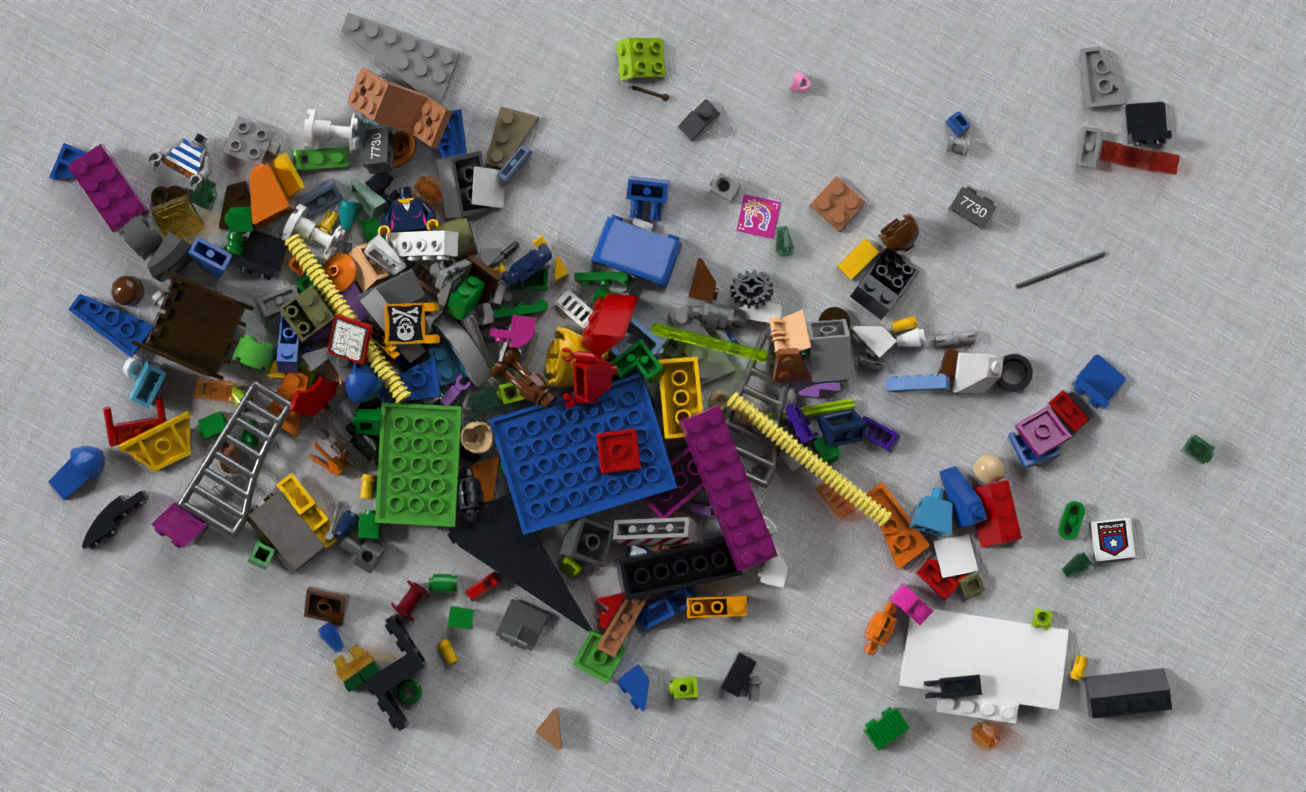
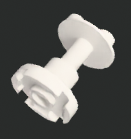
[303,109,361,153]
[281,204,346,261]

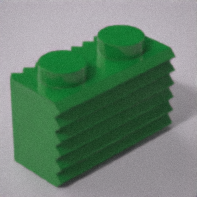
[446,275,486,320]
[863,706,911,751]

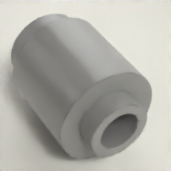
[430,257,456,280]

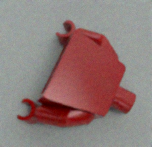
[561,347,618,408]

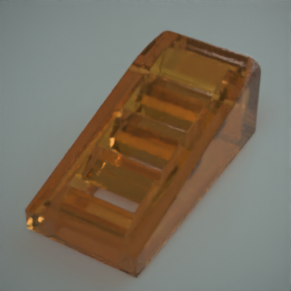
[816,481,857,521]

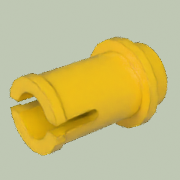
[317,210,339,235]
[892,315,918,333]
[360,474,376,499]
[437,638,459,665]
[1069,655,1089,681]

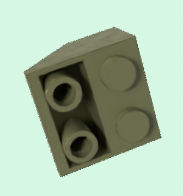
[279,286,335,342]

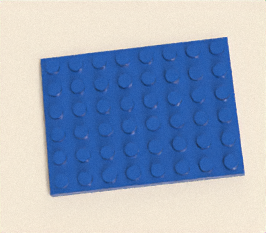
[489,373,677,535]

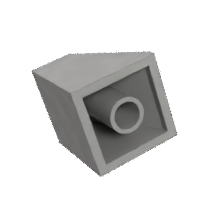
[806,319,852,383]

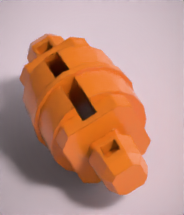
[864,602,898,656]

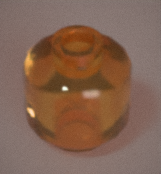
[413,175,442,204]
[971,721,1001,751]

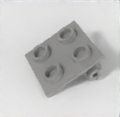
[223,115,275,166]

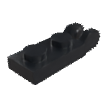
[924,674,982,699]

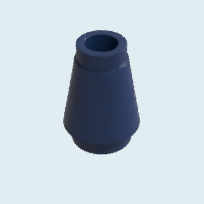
[332,510,359,540]

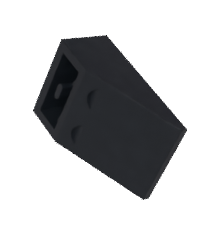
[850,247,919,320]

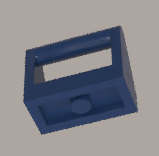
[817,409,867,448]

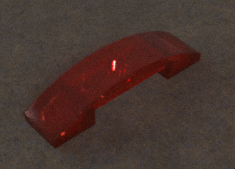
[1099,140,1180,175]

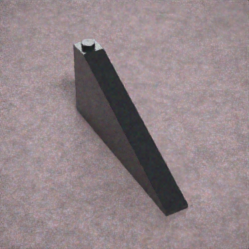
[447,492,592,632]

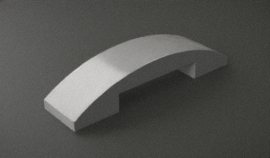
[360,288,425,363]
[432,312,492,388]

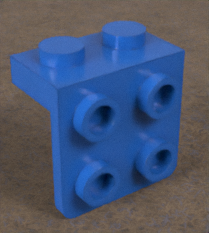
[1071,355,1126,409]

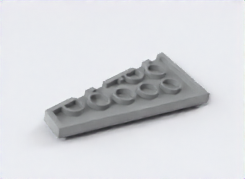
[341,13,460,105]

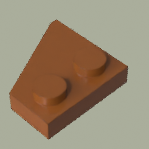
[773,348,812,383]

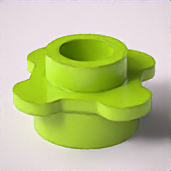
[1031,608,1053,630]

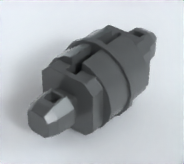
[689,302,746,332]

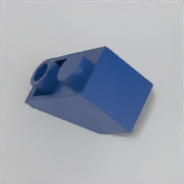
[618,664,650,711]

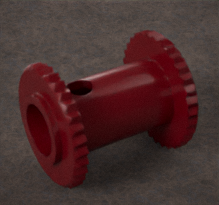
[391,580,431,620]

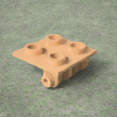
[769,310,811,355]

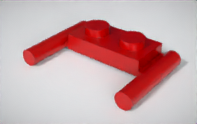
[103,398,167,447]

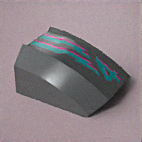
[147,232,193,282]

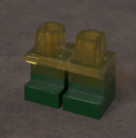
[333,644,382,692]

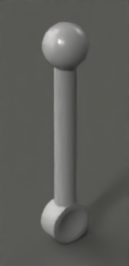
[326,500,342,541]

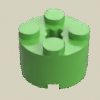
[231,335,277,375]

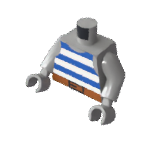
[148,133,212,189]

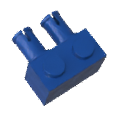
[626,176,670,221]

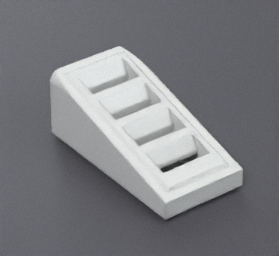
[364,234,406,276]
[554,289,593,329]

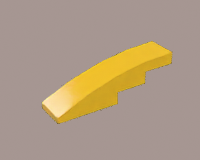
[276,473,340,550]

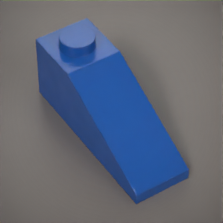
[939,466,987,528]

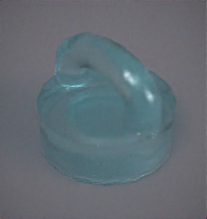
[360,114,379,130]

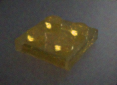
[151,194,205,238]

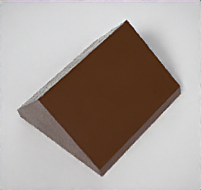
[304,586,350,625]

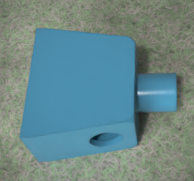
[909,487,952,538]

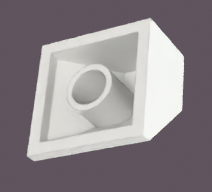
[953,353,1004,393]

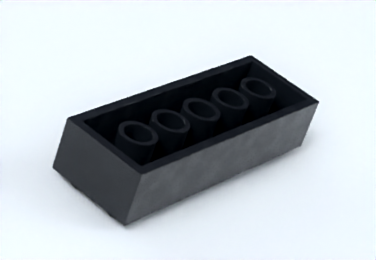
[615,536,743,600]

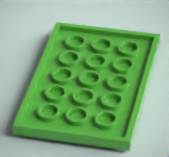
[375,402,462,527]

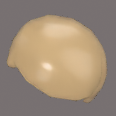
[973,454,1005,484]

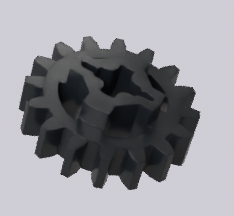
[730,270,773,309]

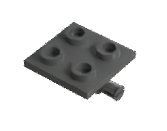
[496,599,548,651]

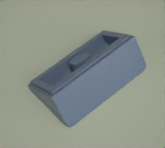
[497,145,532,183]
[298,179,343,218]

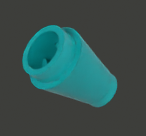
[339,200,358,230]

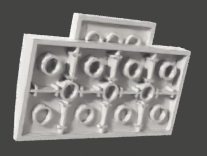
[899,609,1069,724]

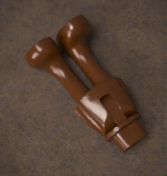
[490,347,557,409]

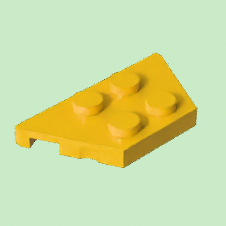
[119,411,190,472]

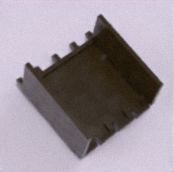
[131,269,254,381]

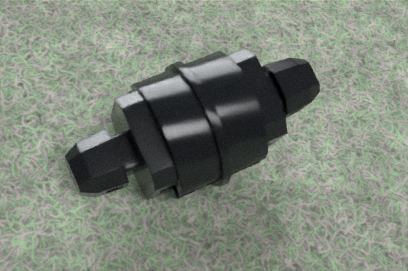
[345,422,380,466]
[457,467,484,523]

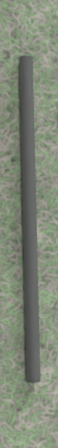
[1015,251,1106,288]

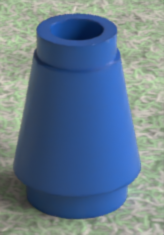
[317,621,345,652]

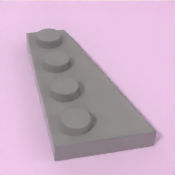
[669,305,736,386]

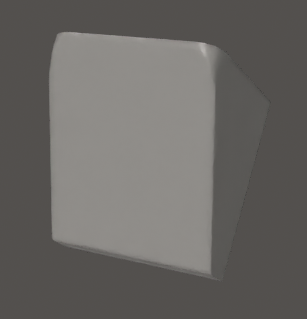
[480,248,501,269]

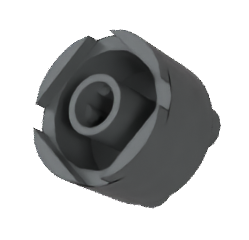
[117,215,163,261]

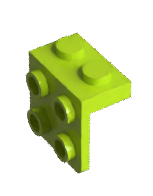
[616,37,666,81]

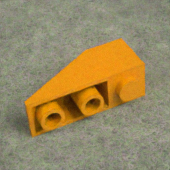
[687,595,747,618]

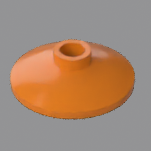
[322,253,357,292]

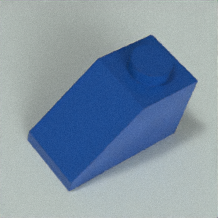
[187,236,232,278]

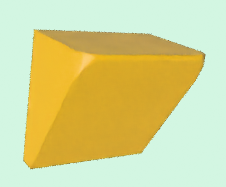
[555,257,569,282]

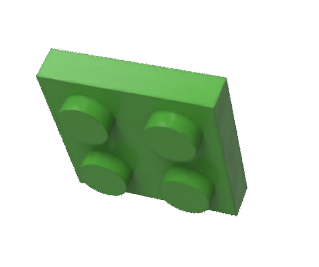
[573,630,627,684]

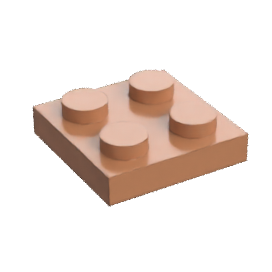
[809,176,866,232]

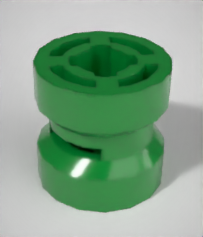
[223,232,247,256]

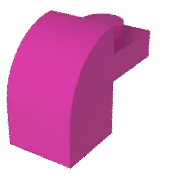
[490,315,536,348]
[889,583,933,626]

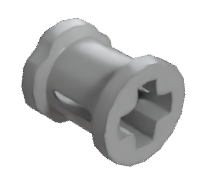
[947,134,970,156]

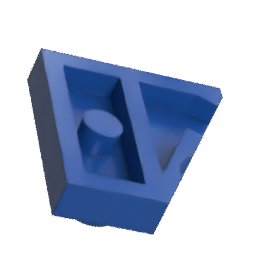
[1008,432,1061,469]

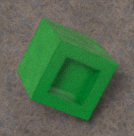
[448,605,474,630]

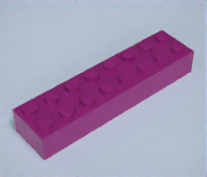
[678,406,778,571]

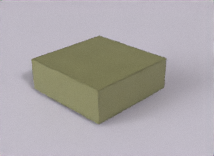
[959,572,985,599]

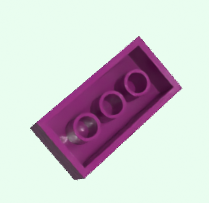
[67,144,149,233]
[644,447,704,518]

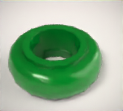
[398,680,422,704]

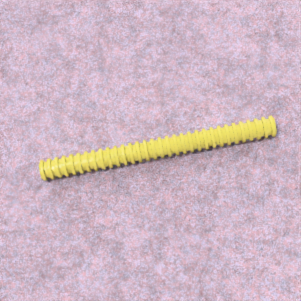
[285,234,412,404]
[726,392,891,527]

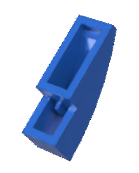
[637,586,698,631]

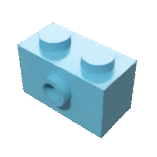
[129,360,167,408]

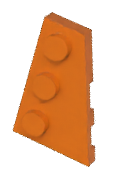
[267,369,310,437]

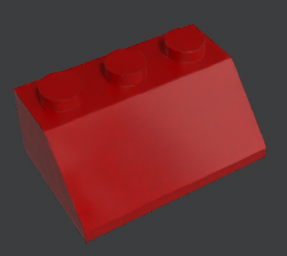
[581,294,638,356]
[973,480,1022,547]

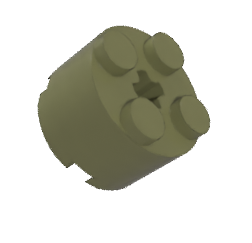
[440,216,478,261]

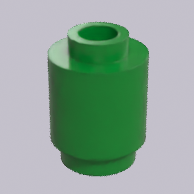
[429,574,457,594]

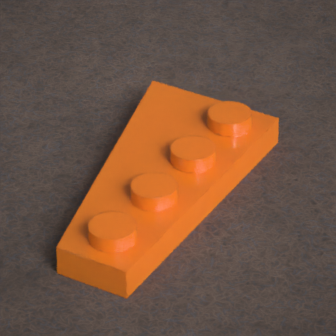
[866,482,930,570]

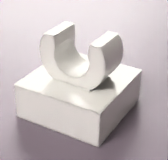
[488,283,512,304]

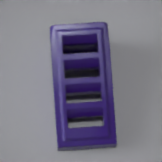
[863,416,901,453]

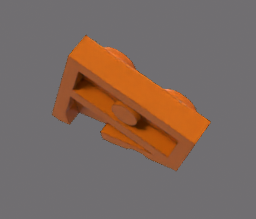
[467,456,499,503]

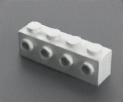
[386,230,458,262]

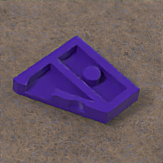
[785,403,820,444]

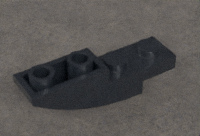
[82,490,149,550]

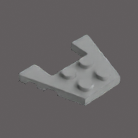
[425,259,472,334]
[300,347,360,419]

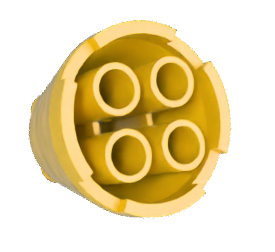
[544,326,609,387]

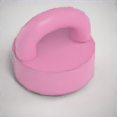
[790,72,811,92]

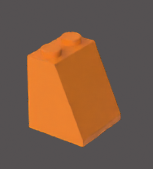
[250,163,295,228]

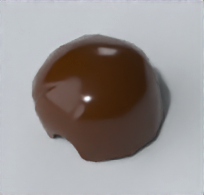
[111,276,144,305]

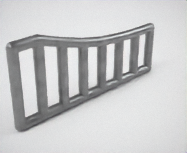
[724,330,792,488]
[178,380,291,538]

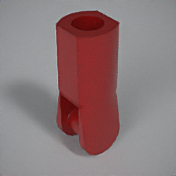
[465,571,501,602]

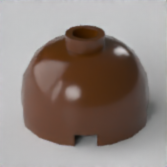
[878,214,919,252]

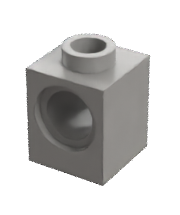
[709,172,741,203]

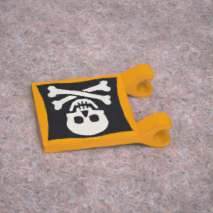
[384,302,440,345]

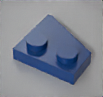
[49,143,87,179]

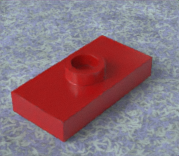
[1048,390,1090,433]

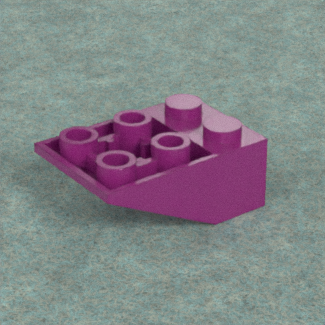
[151,502,210,548]

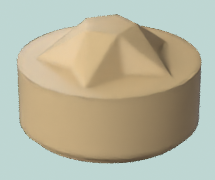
[709,390,730,411]

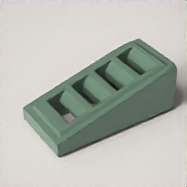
[349,178,387,219]

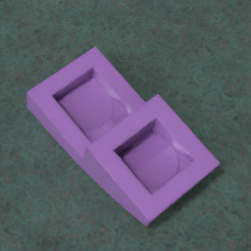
[798,383,840,398]

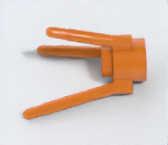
[308,427,348,476]

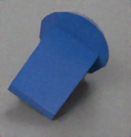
[344,349,384,404]
[48,446,105,500]

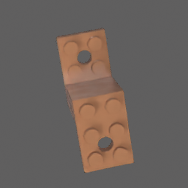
[347,67,452,149]

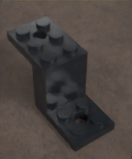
[366,614,428,731]

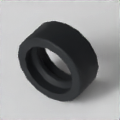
[996,354,1033,392]

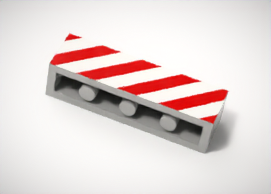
[613,517,698,546]

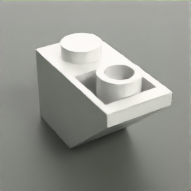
[851,326,897,358]
[757,545,788,588]

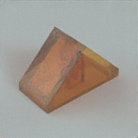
[194,378,233,401]

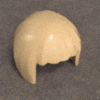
[460,421,494,454]

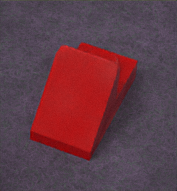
[596,592,624,629]

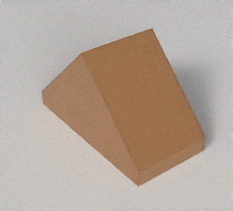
[536,708,562,750]

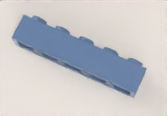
[886,374,950,392]

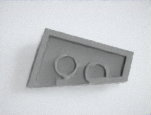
[1080,47,1127,109]

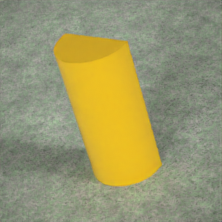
[658,357,703,441]

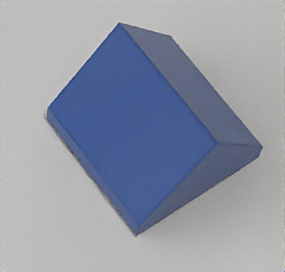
[945,111,971,137]

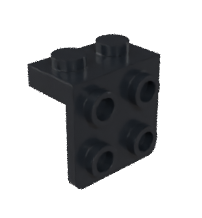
[1125,101,1172,146]
[236,230,288,280]

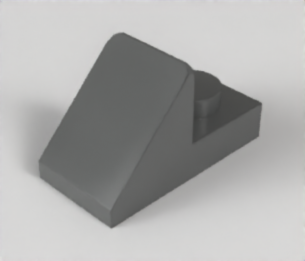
[678,99,720,141]

